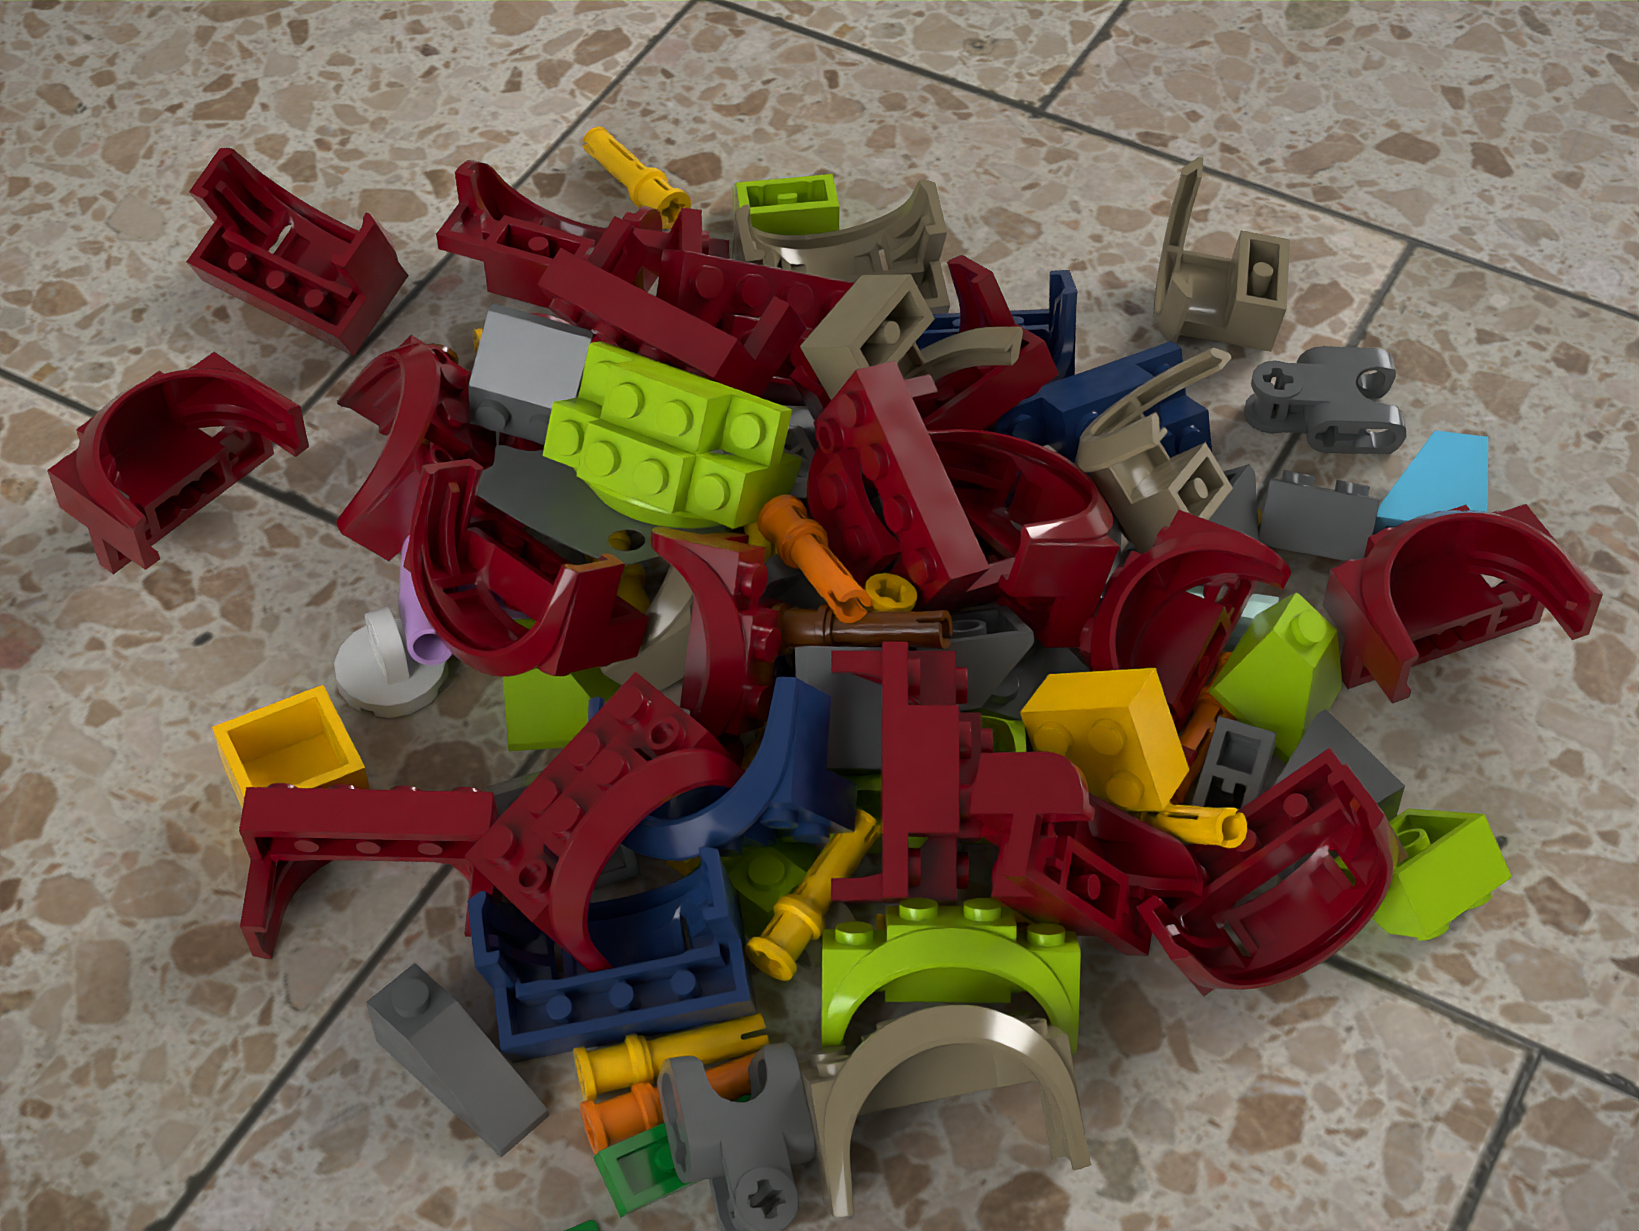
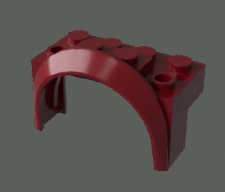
[186,148,409,357]
[537,216,807,398]
[623,249,855,406]
[790,255,1059,492]
[336,335,501,561]
[807,361,1015,612]
[927,429,1120,648]
[403,458,649,677]
[464,672,746,973]
[1136,747,1409,997]
[239,783,502,959]

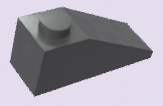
[1183,716,1276,846]
[366,963,549,1157]

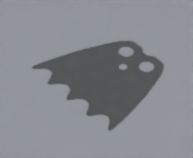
[477,445,728,565]

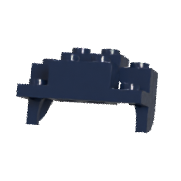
[988,341,1212,508]

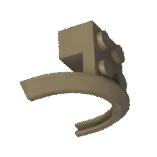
[1153,157,1290,352]
[800,274,1023,475]
[1075,347,1233,554]

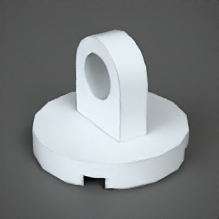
[334,606,449,718]

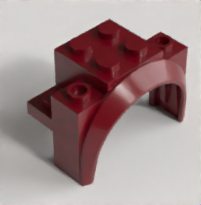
[47,352,309,575]
[1322,504,1603,704]

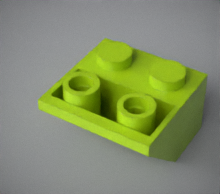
[732,174,840,235]

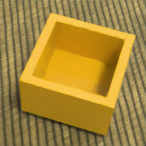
[1020,668,1189,812]
[212,685,370,809]

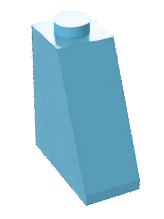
[1373,430,1488,535]

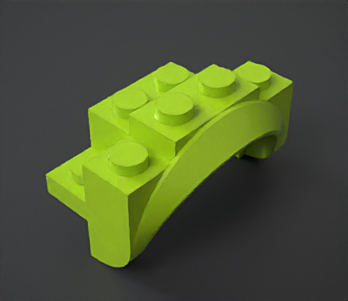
[542,341,802,529]
[822,898,1081,1056]

